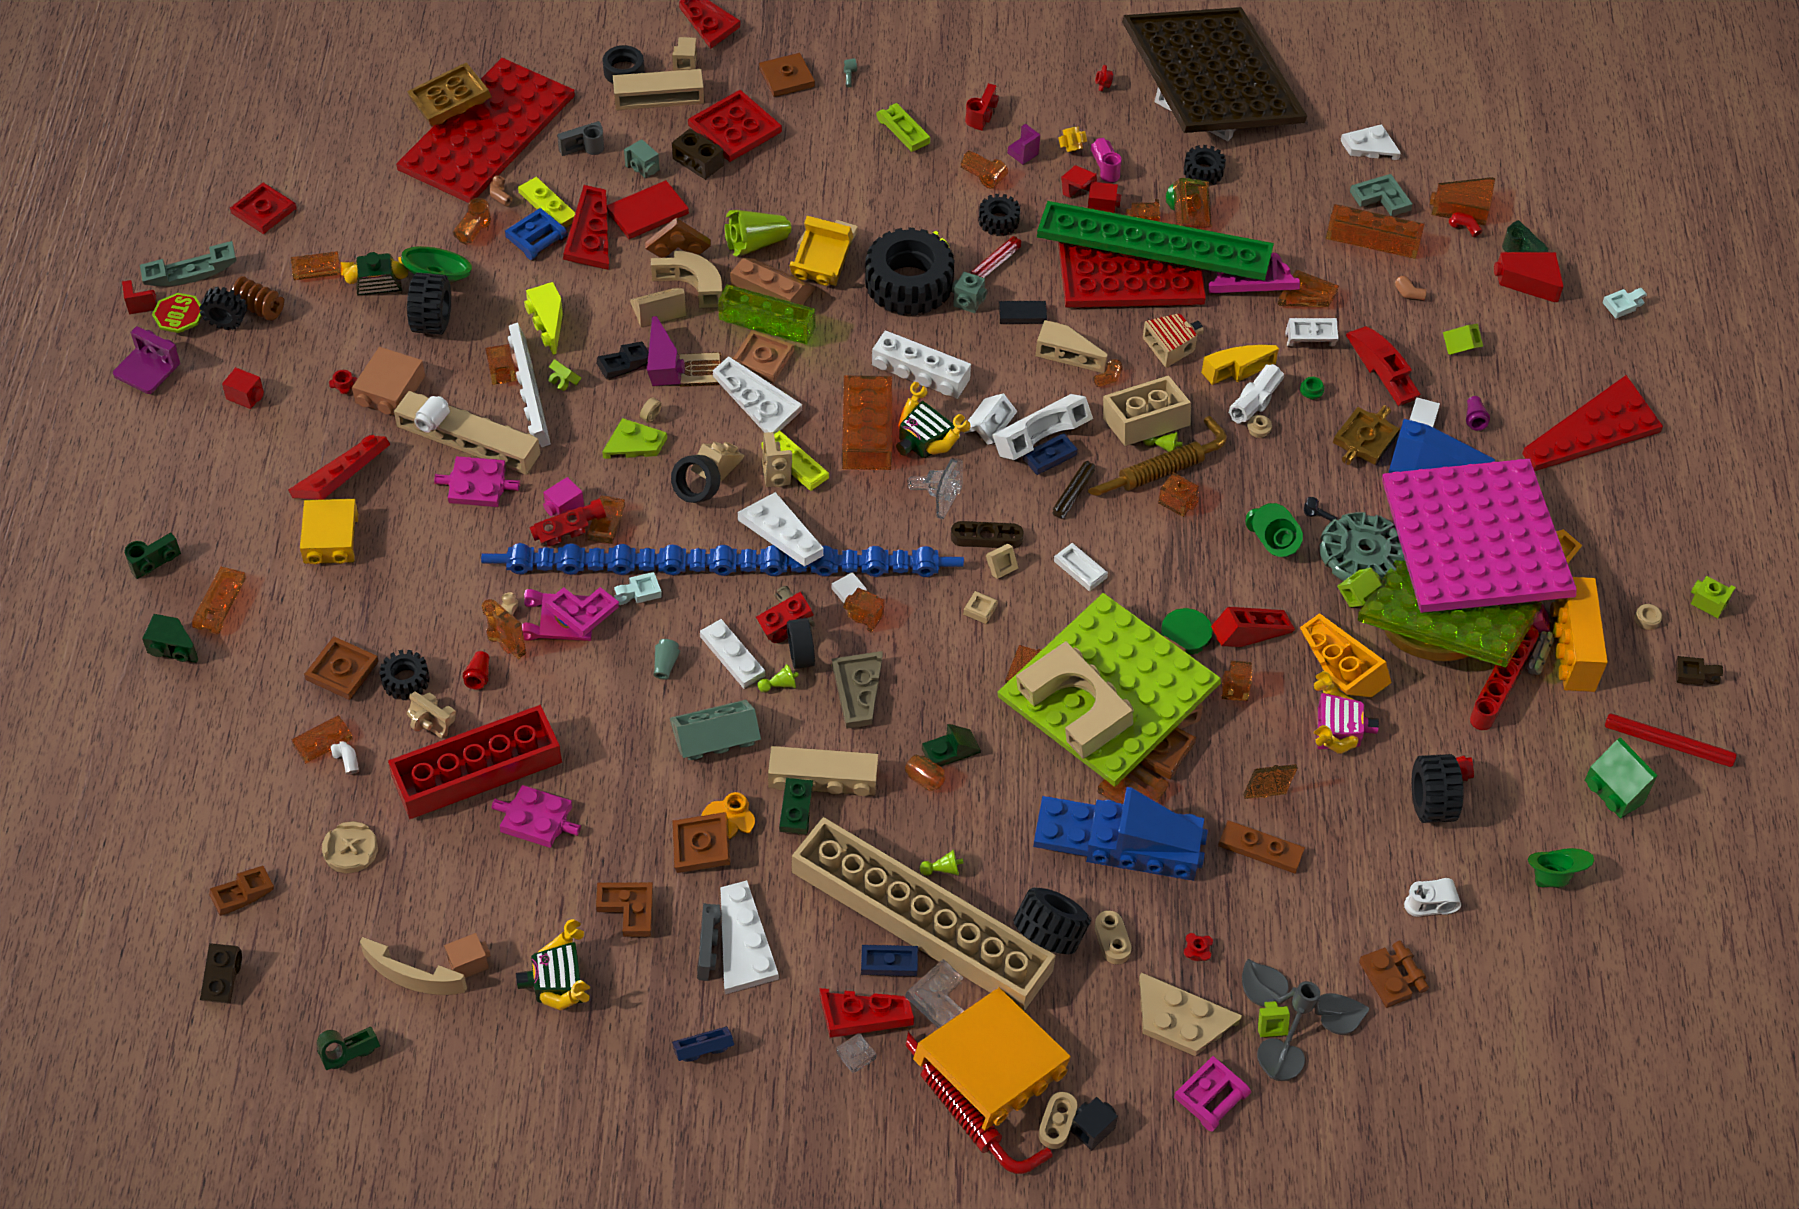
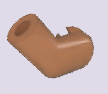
[490,176,512,207]

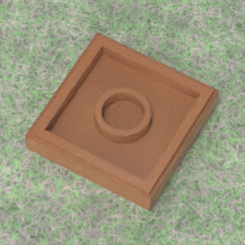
[733,330,795,383]

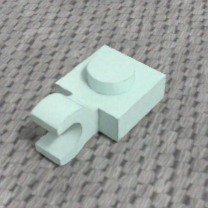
[1603,288,1647,319]
[614,572,661,605]

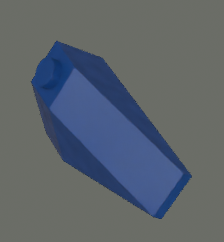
[1388,419,1495,473]

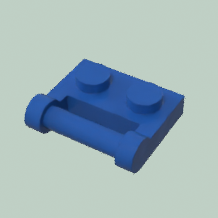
[505,208,568,260]

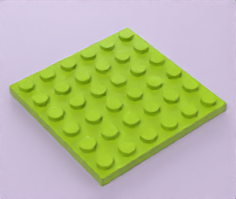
[997,593,1221,787]

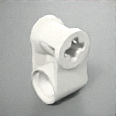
[1404,878,1461,917]

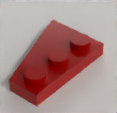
[679,0,741,49]
[819,988,914,1038]

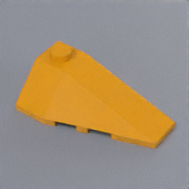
[1300,613,1392,697]

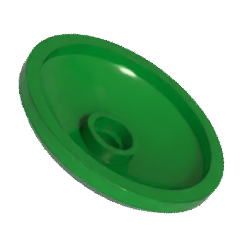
[401,246,472,283]

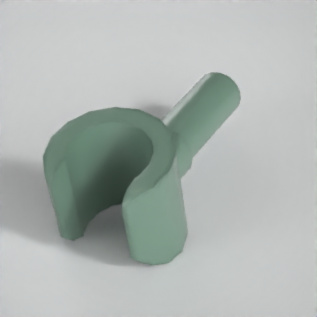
[844,58,857,87]

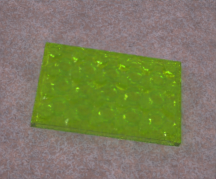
[1358,560,1542,668]

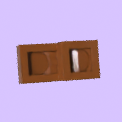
[209,866,274,916]

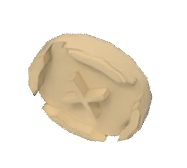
[322,821,378,874]

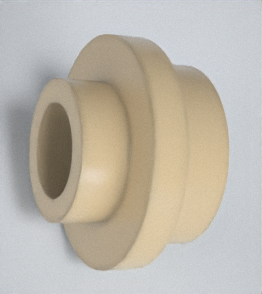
[1247,415,1272,438]

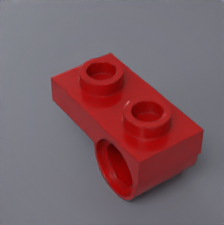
[965,83,999,131]
[756,591,814,643]

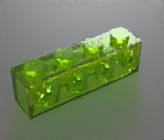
[718,284,816,344]

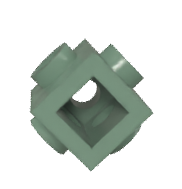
[952,272,987,313]

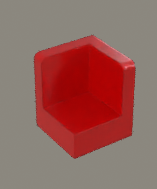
[1061,165,1097,198]
[122,280,157,315]

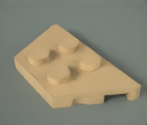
[1139,973,1242,1056]

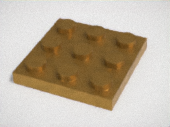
[407,62,491,127]

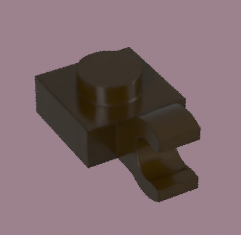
[1676,656,1723,685]

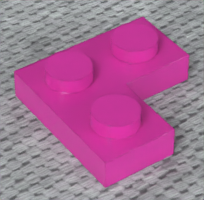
[545,587,619,637]

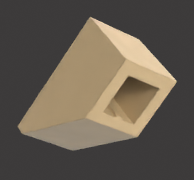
[691,442,744,481]

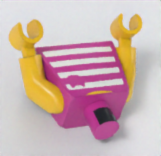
[1314,671,1379,754]

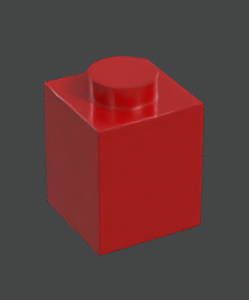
[1088,181,1121,213]
[222,367,264,409]

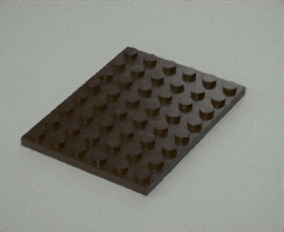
[1122,7,1307,133]

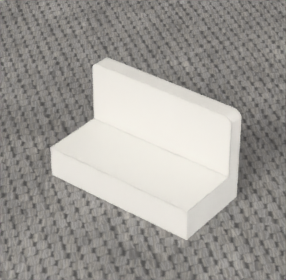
[964,393,1017,445]

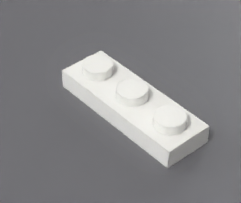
[700,619,765,689]

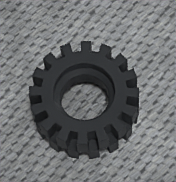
[1183,145,1226,186]
[978,194,1020,236]
[199,287,247,330]
[380,650,430,700]

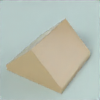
[630,288,686,327]

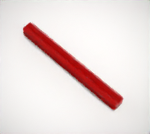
[1605,713,1736,767]

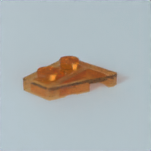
[1278,269,1339,307]

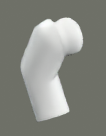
[331,741,359,774]

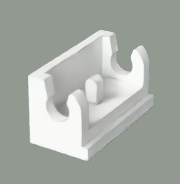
[1285,318,1338,346]

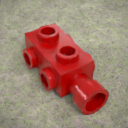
[529,498,607,547]

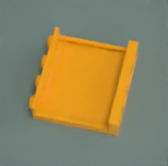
[913,987,1071,1131]

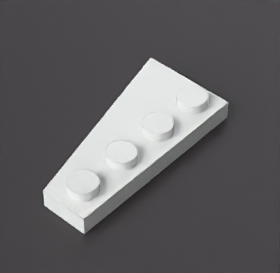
[713,356,802,434]

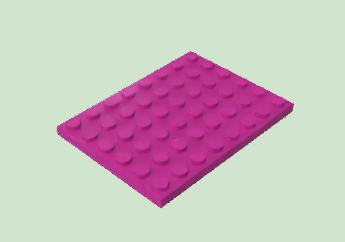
[1382,459,1577,613]

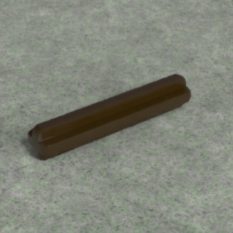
[1052,461,1095,519]

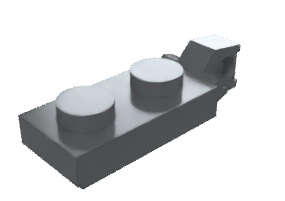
[697,903,721,981]

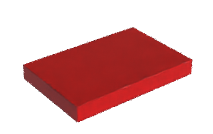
[607,180,689,239]

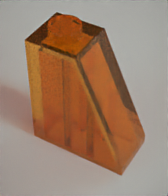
[1429,177,1495,225]

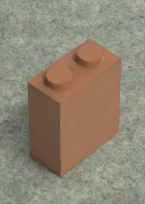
[352,347,425,416]

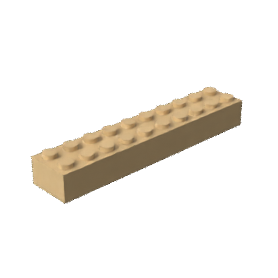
[792,817,1056,1011]

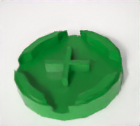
[1161,608,1213,655]

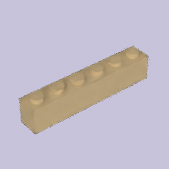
[394,391,540,475]

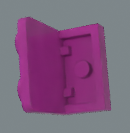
[113,326,181,394]

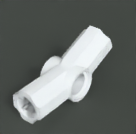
[1228,364,1284,424]

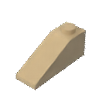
[1036,320,1107,373]

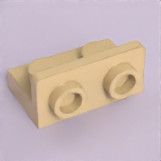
[762,432,792,487]

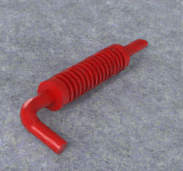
[905,1031,1053,1174]

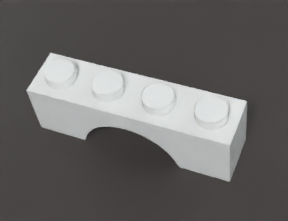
[992,394,1093,460]

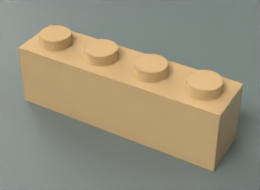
[613,69,704,110]
[768,746,878,796]

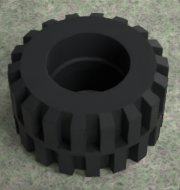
[407,273,451,335]
[1411,754,1464,823]
[1013,887,1091,955]

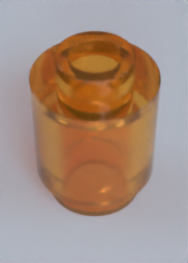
[905,754,945,791]

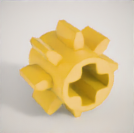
[1058,126,1088,152]

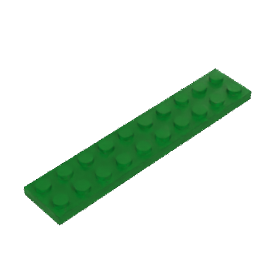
[1037,201,1274,281]

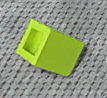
[1443,324,1483,355]

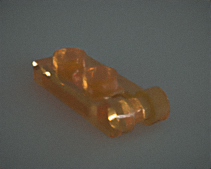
[192,566,246,634]

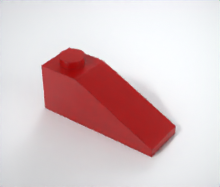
[1211,607,1295,647]

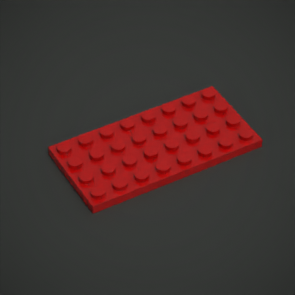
[396,58,575,204]

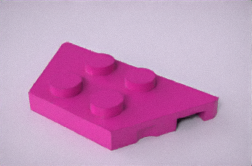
[1209,253,1300,293]

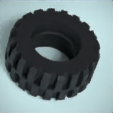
[865,227,955,316]

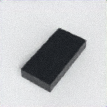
[999,301,1047,324]

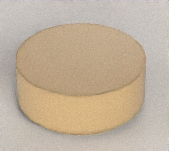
[640,397,662,422]
[1634,604,1662,630]

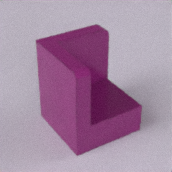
[1007,124,1040,165]

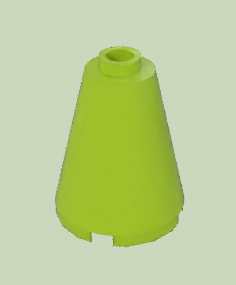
[725,210,791,256]

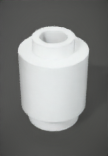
[414,396,450,433]

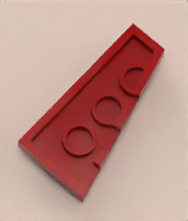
[563,185,609,270]
[288,435,390,500]

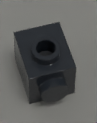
[1071,1097,1118,1151]

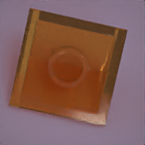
[1173,178,1212,228]

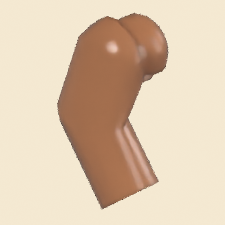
[1395,276,1426,301]

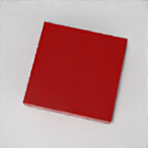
[230,182,297,234]

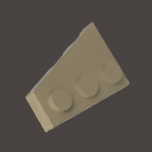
[832,651,883,729]

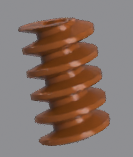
[232,276,285,321]

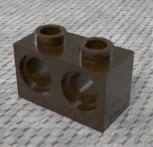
[671,129,724,180]

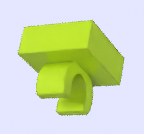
[548,359,582,391]
[1258,1001,1290,1037]

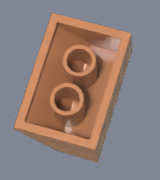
[730,258,815,319]

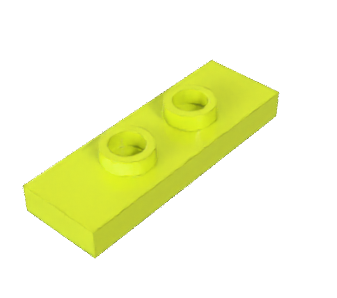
[518,177,575,228]
[761,430,829,491]

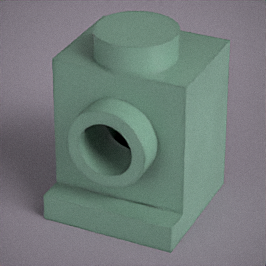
[624,139,660,178]

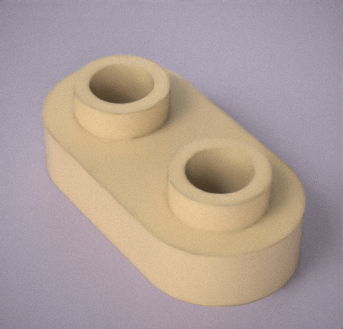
[1095,911,1131,964]
[1039,1092,1077,1149]

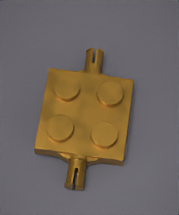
[1333,405,1400,465]

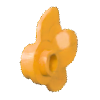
[701,792,755,839]

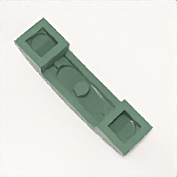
[140,241,237,286]

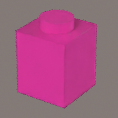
[543,477,584,516]

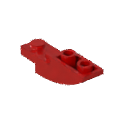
[1346,326,1421,406]

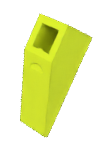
[524,282,563,355]

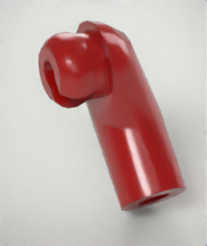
[1449,212,1483,237]

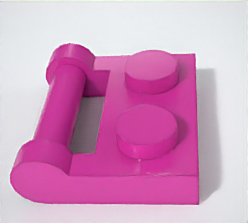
[1174,1056,1251,1132]

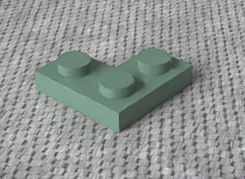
[1350,174,1413,216]

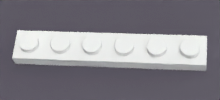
[508,323,551,447]

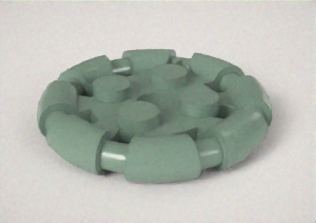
[1319,512,1407,586]

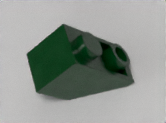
[142,614,198,663]

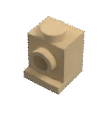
[672,37,697,71]

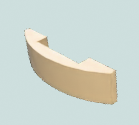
[360,937,467,995]

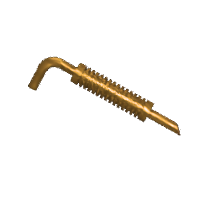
[1088,416,1227,496]

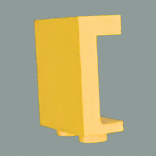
[789,216,853,286]
[300,499,359,564]

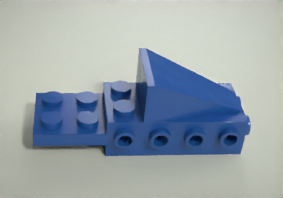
[1033,787,1208,881]

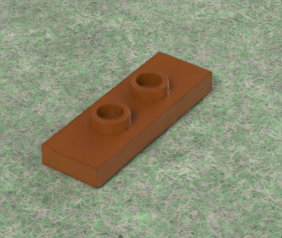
[1218,820,1305,874]

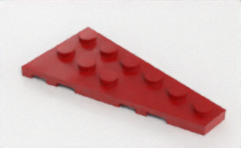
[1522,375,1663,471]

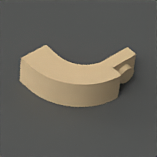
[651,251,723,308]

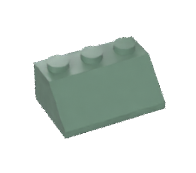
[670,700,761,760]

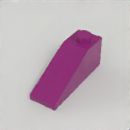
[647,316,685,386]

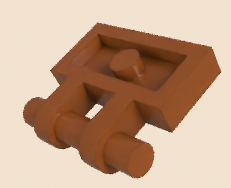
[1359,941,1429,1008]

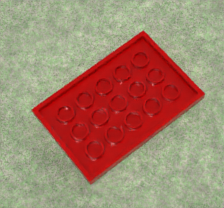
[1058,242,1206,308]

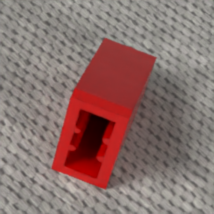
[1494,252,1564,302]

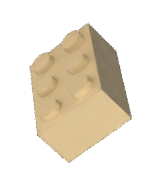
[1103,376,1191,446]

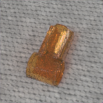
[960,151,1008,189]
[453,198,491,245]

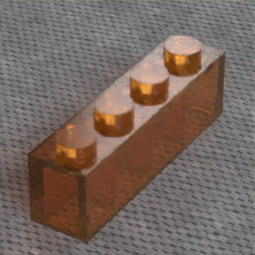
[1326,204,1424,259]

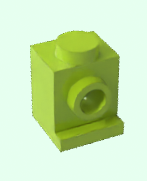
[1337,568,1382,607]
[1691,576,1736,618]

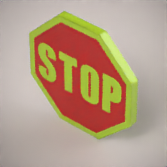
[152,293,202,333]

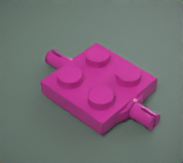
[434,456,520,507]
[491,785,581,848]

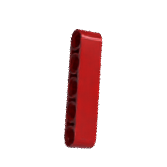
[1470,623,1539,730]

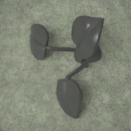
[1242,959,1369,1081]

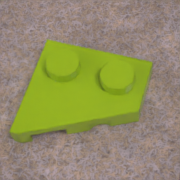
[602,418,667,459]

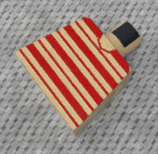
[1142,314,1203,368]

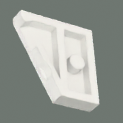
[1341,124,1401,160]

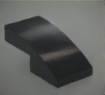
[596,341,649,379]

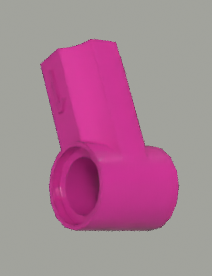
[1091,138,1122,182]

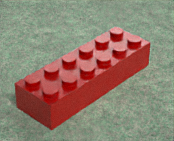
[388,704,562,819]

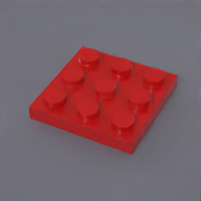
[688,90,782,162]

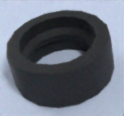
[602,45,645,84]
[671,455,721,503]
[787,618,815,669]

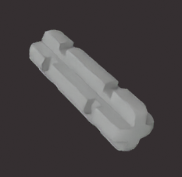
[1526,631,1554,675]

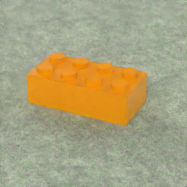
[1550,577,1608,692]

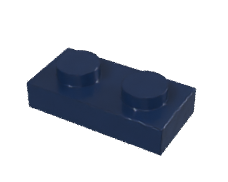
[1023,433,1078,475]
[861,945,918,976]
[672,1026,734,1062]

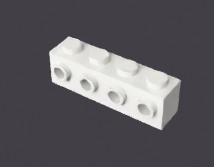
[872,330,971,399]

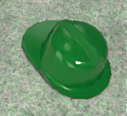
[1253,503,1303,557]
[1528,848,1595,888]

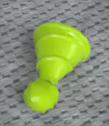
[1143,432,1183,452]
[758,664,799,693]
[919,849,964,876]

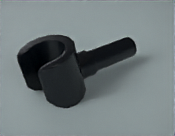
[1304,497,1337,521]

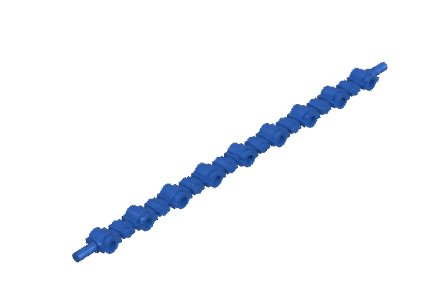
[481,543,964,577]

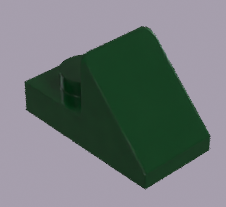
[922,724,981,770]

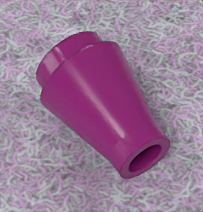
[1466,396,1490,431]

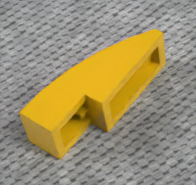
[1201,345,1279,385]

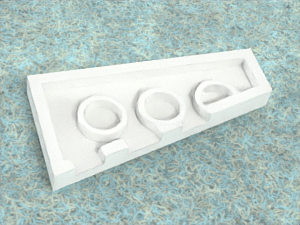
[738,492,823,566]
[720,880,779,994]

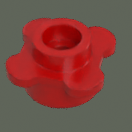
[1095,65,1113,92]
[329,370,358,394]
[1183,933,1213,961]

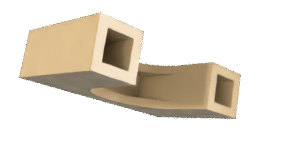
[1016,641,1134,759]

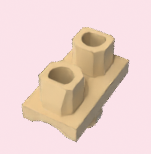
[407,691,456,739]

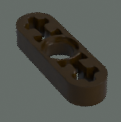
[951,521,1024,549]

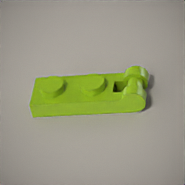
[876,103,930,152]

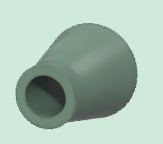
[653,639,680,680]

